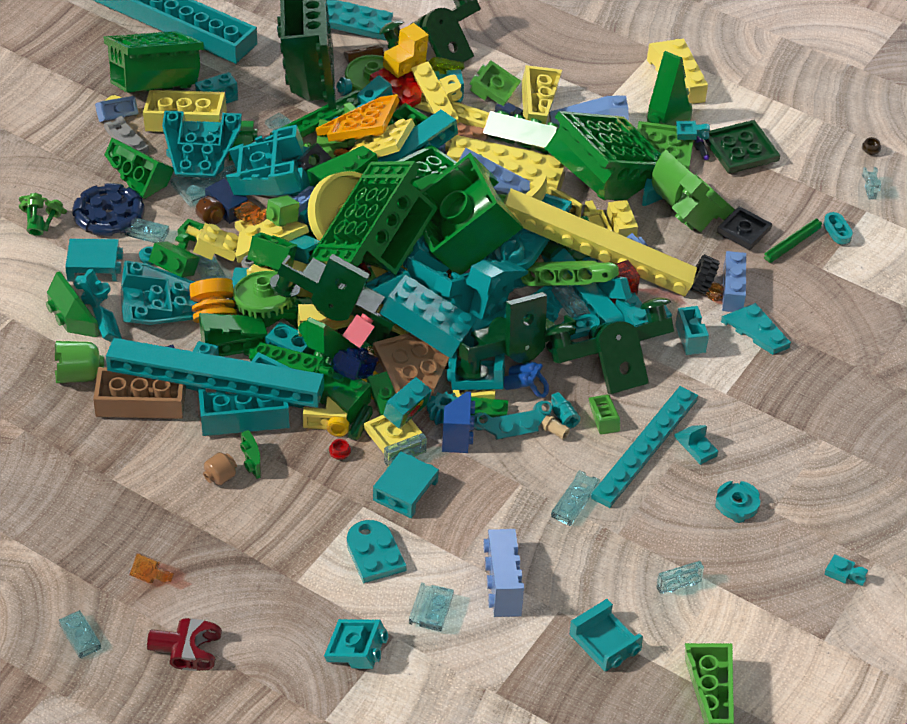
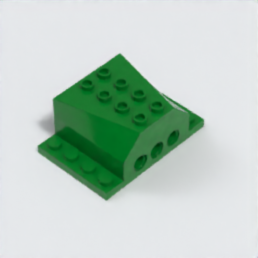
[103,31,204,93]
[544,111,661,201]
[308,161,437,275]

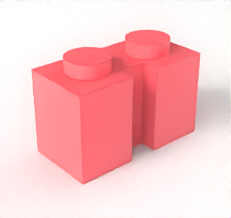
[342,314,374,348]

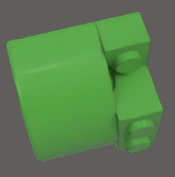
[652,149,735,232]

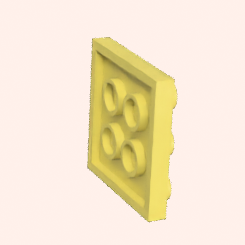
[350,118,415,158]

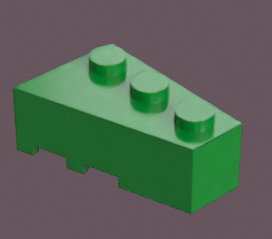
[199,313,268,357]

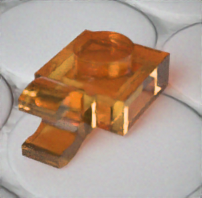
[129,553,174,583]

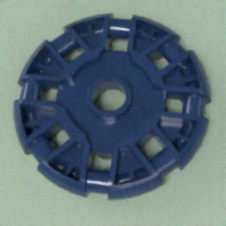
[72,183,145,236]

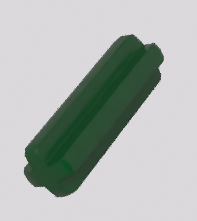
[348,404,373,441]

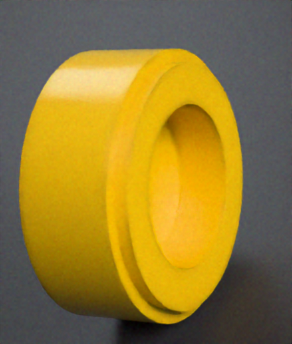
[327,417,349,437]

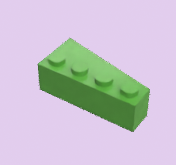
[685,643,734,724]

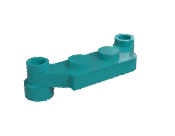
[474,401,552,440]

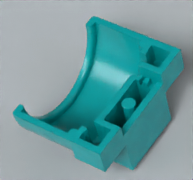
[407,256,492,313]

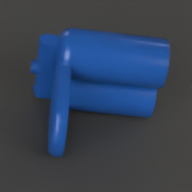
[504,362,549,398]

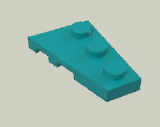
[721,303,791,355]

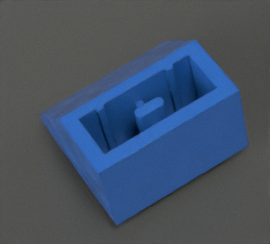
[442,392,475,453]

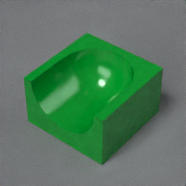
[420,153,523,275]

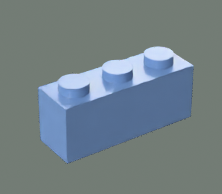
[722,251,746,312]

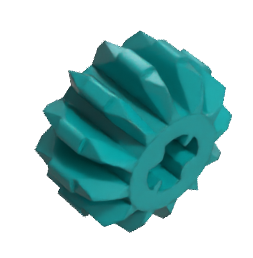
[427,390,458,425]

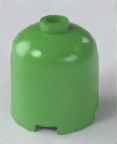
[55,341,104,383]

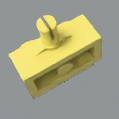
[185,223,238,262]

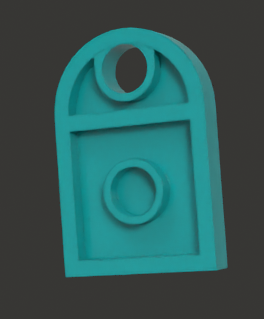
[347,520,407,584]

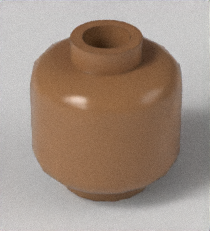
[203,452,237,485]

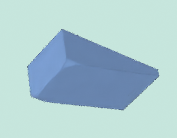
[95,96,139,122]

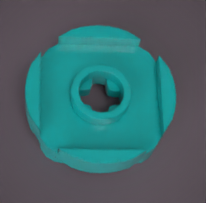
[715,481,760,523]

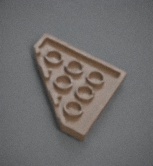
[372,333,449,412]

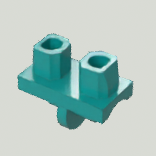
[73,269,111,309]

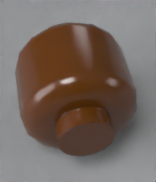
[195,196,225,225]

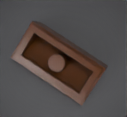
[343,45,384,64]

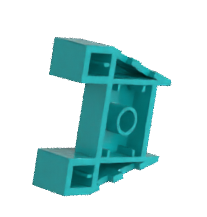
[226,125,304,195]
[463,260,529,348]

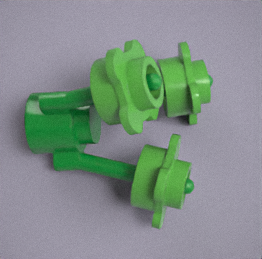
[19,193,67,236]

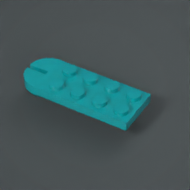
[327,0,393,41]
[495,194,572,269]

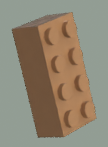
[93,367,186,419]

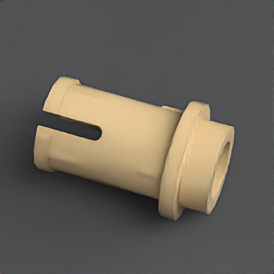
[541,415,570,440]

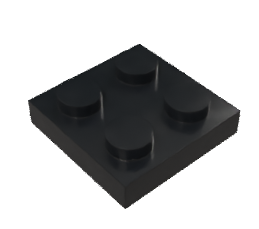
[717,206,772,250]

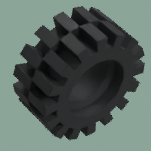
[691,254,720,294]

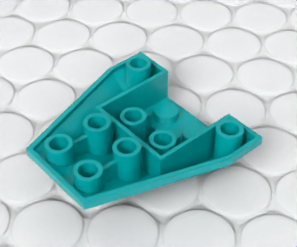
[162,111,242,178]
[120,261,200,325]

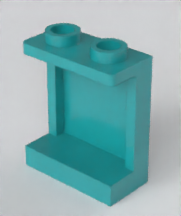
[65,238,123,282]
[447,351,505,390]
[373,451,439,518]
[569,599,643,672]

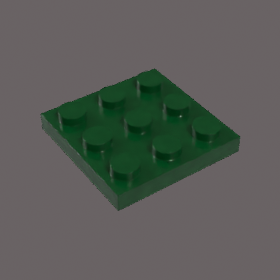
[704,120,781,174]

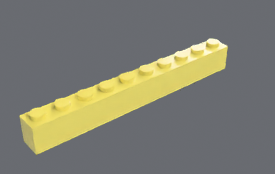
[503,188,697,297]

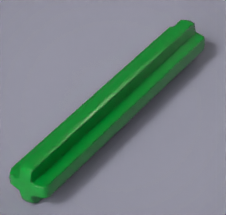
[764,218,822,263]

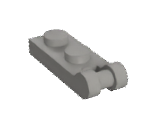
[104,116,149,153]

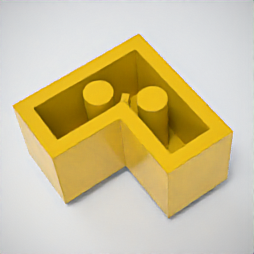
[383,23,429,78]

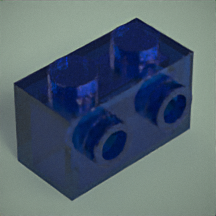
[333,346,379,380]

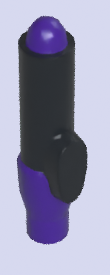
[694,136,710,160]

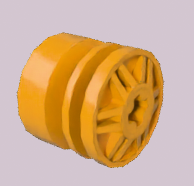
[189,278,237,323]

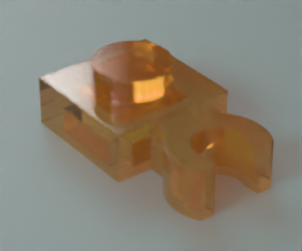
[233,201,267,226]

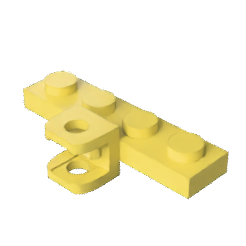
[411,61,462,123]

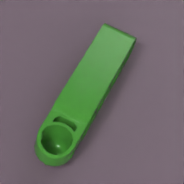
[521,261,619,286]

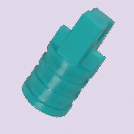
[551,392,581,429]

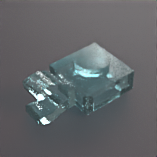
[862,167,881,200]

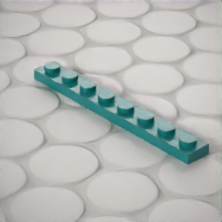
[591,386,698,508]

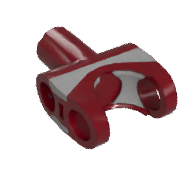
[147,618,222,671]

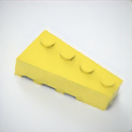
[647,39,708,104]
[521,65,562,124]

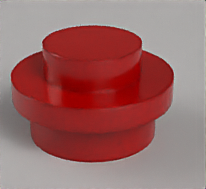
[329,439,351,460]

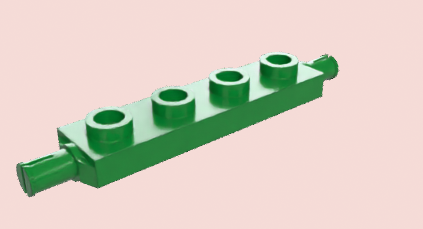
[243,342,334,377]

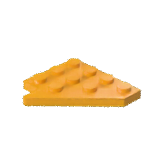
[316,94,399,142]

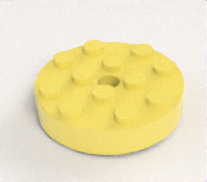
[308,171,363,241]

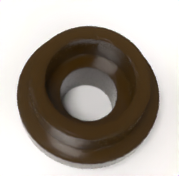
[862,137,881,155]

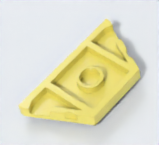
[235,219,309,263]

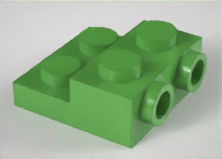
[469,60,521,106]

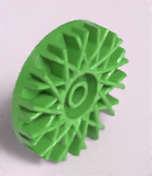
[345,55,384,92]
[233,271,296,319]

